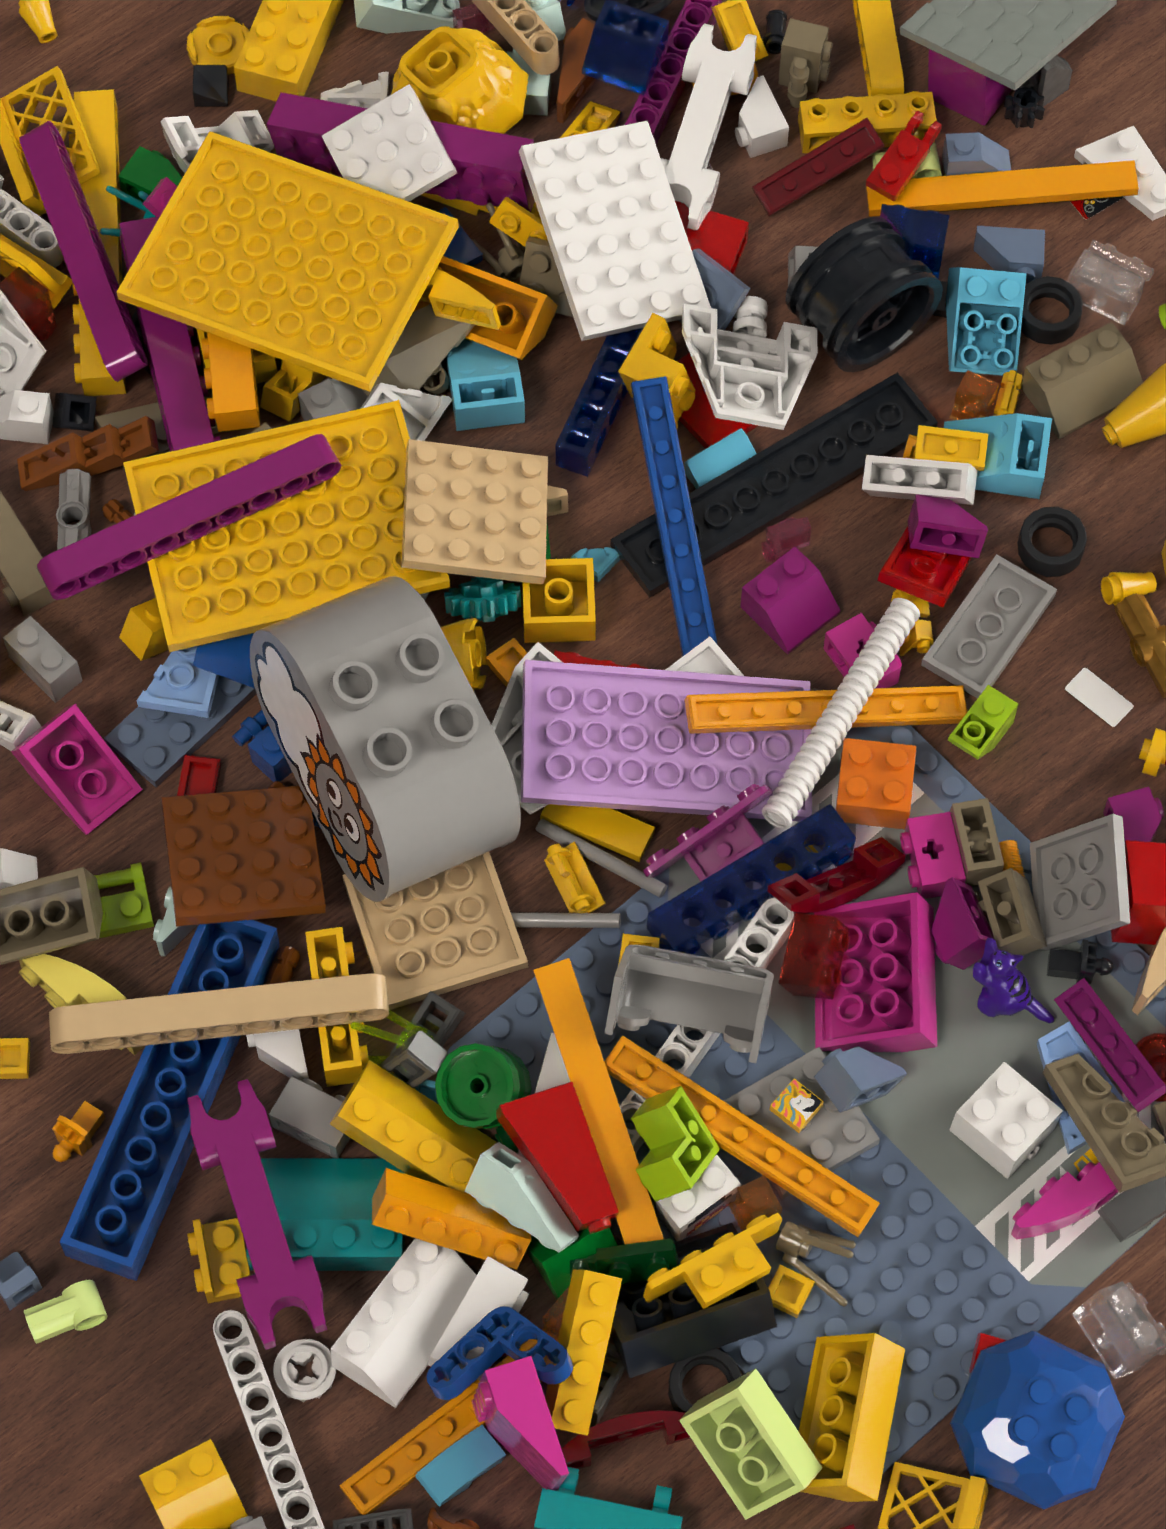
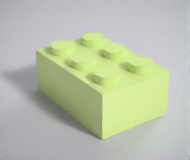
[679,1368,823,1520]

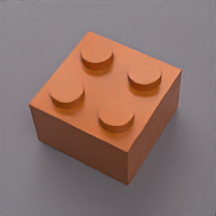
[834,738,916,830]

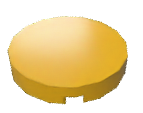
[187,16,249,75]

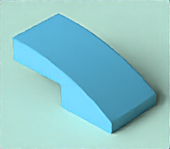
[415,1425,506,1507]

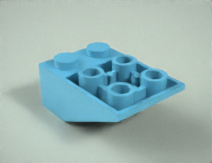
[946,267,1027,376]
[446,338,525,431]
[944,413,1052,499]

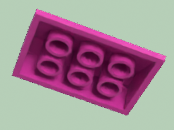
[814,892,937,1052]
[472,1356,569,1491]

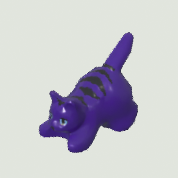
[973,938,1055,1024]

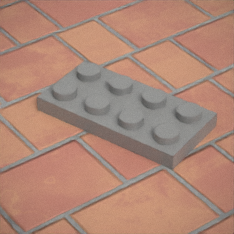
[921,554,1057,698]

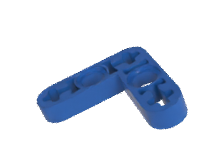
[426,1306,573,1400]

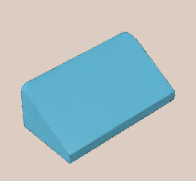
[685,428,757,489]

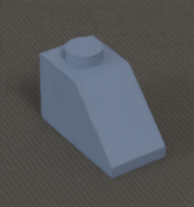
[942,132,1011,176]
[973,226,1045,284]
[814,1046,907,1113]

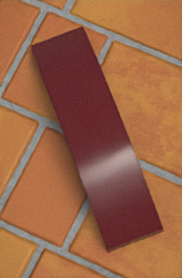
[767,837,906,913]
[561,1410,691,1469]

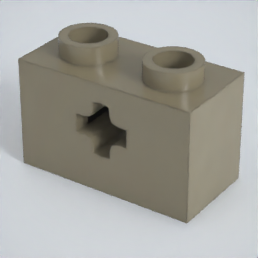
[950,798,1004,886]

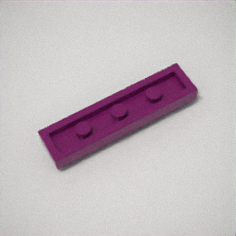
[1054,978,1166,1113]

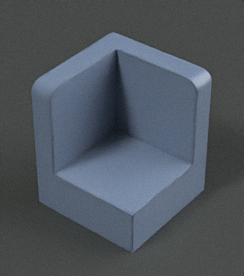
[0,1252,43,1310]

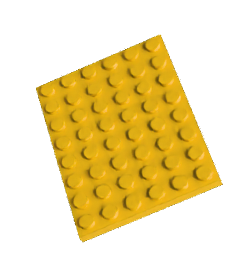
[116,131,459,392]
[123,400,450,652]

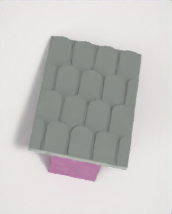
[900,0,1117,126]

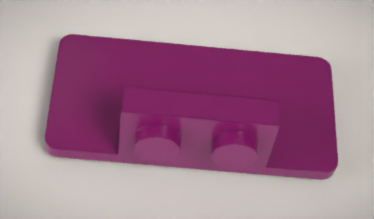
[643,784,773,887]

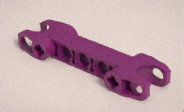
[187,1079,327,1350]

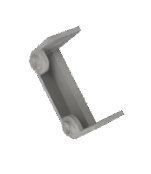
[605,945,774,1063]

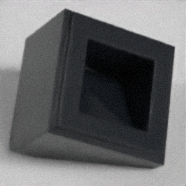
[193,65,229,107]
[53,393,97,432]

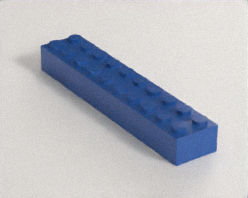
[60,920,280,1281]

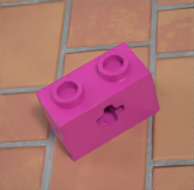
[823,613,902,688]
[900,812,966,899]

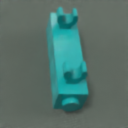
[534,1467,683,1529]

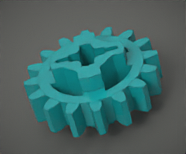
[444,577,522,622]

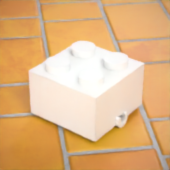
[949,1062,1063,1179]

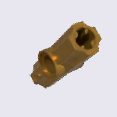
[1115,593,1166,698]

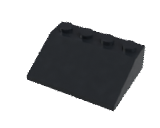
[610,1223,777,1378]

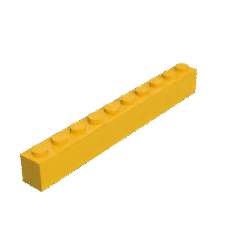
[69,89,126,396]

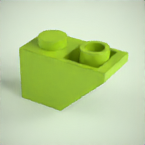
[948,685,1018,760]

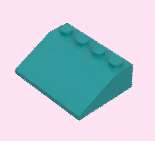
[246,1158,406,1271]

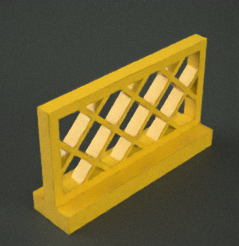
[0,66,101,216]
[0,234,73,309]
[878,1462,989,1529]

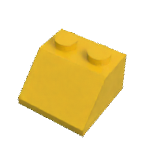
[139,1439,248,1529]

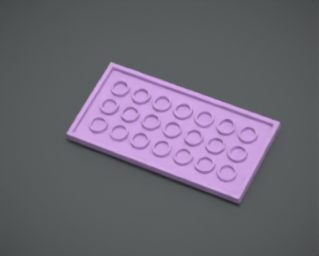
[521,660,812,822]

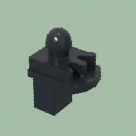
[1047,939,1114,984]

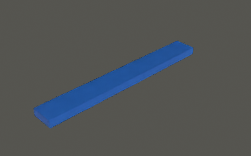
[631,376,718,657]

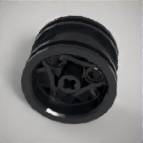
[785,217,943,372]

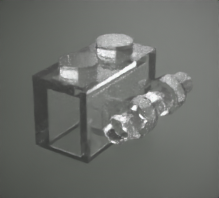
[1067,240,1154,325]
[1072,1281,1166,1379]

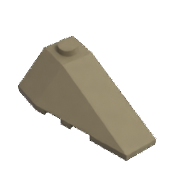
[362,304,475,396]

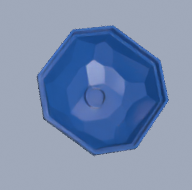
[950,1331,1125,1510]

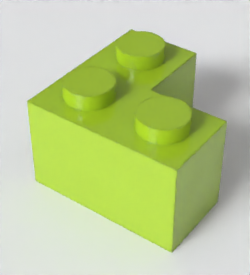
[631,1086,720,1202]

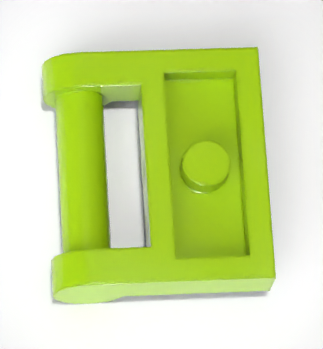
[95,862,154,938]

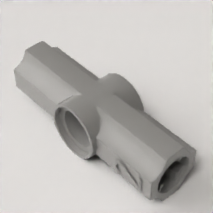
[56,469,92,550]

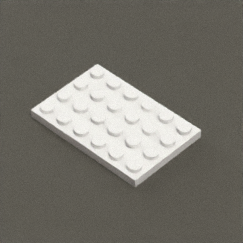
[518,121,711,341]

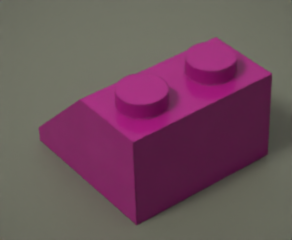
[740,547,841,655]

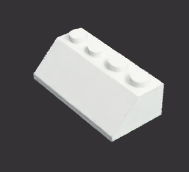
[331,1238,477,1408]

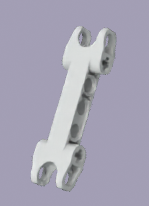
[660,23,757,230]

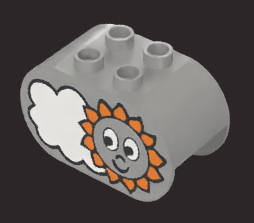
[250,576,521,902]

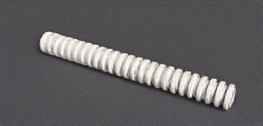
[761,598,920,829]

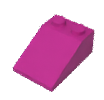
[11,704,143,835]

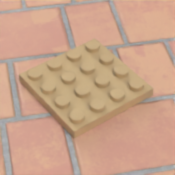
[401,439,548,585]
[342,852,528,1010]

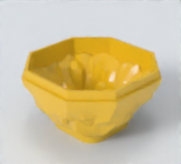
[391,26,529,134]

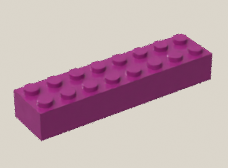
[267,92,535,212]

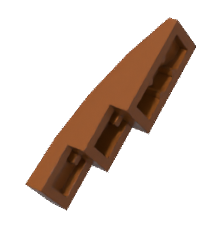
[17,416,159,491]

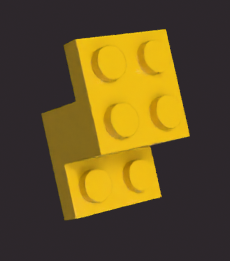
[618,313,695,429]

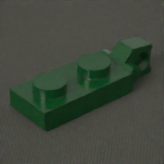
[570,1238,680,1284]

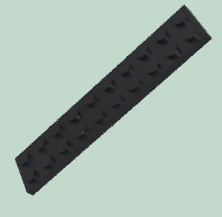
[610,372,938,598]

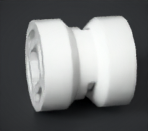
[733,296,768,338]

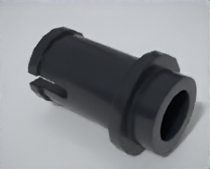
[762,10,787,54]

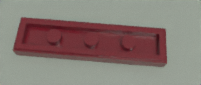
[752,118,884,217]

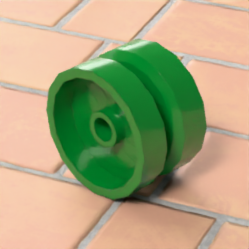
[435,1043,532,1129]

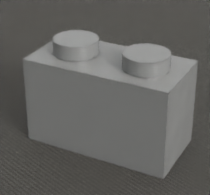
[3,616,83,703]
[269,1076,350,1158]

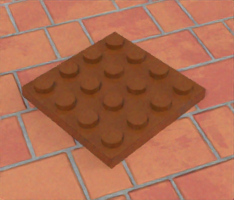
[162,786,326,927]

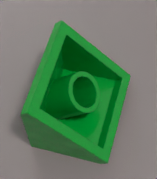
[526,1216,618,1308]

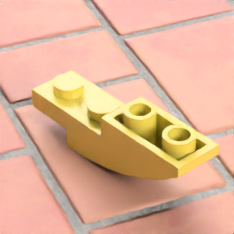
[19,954,144,1056]

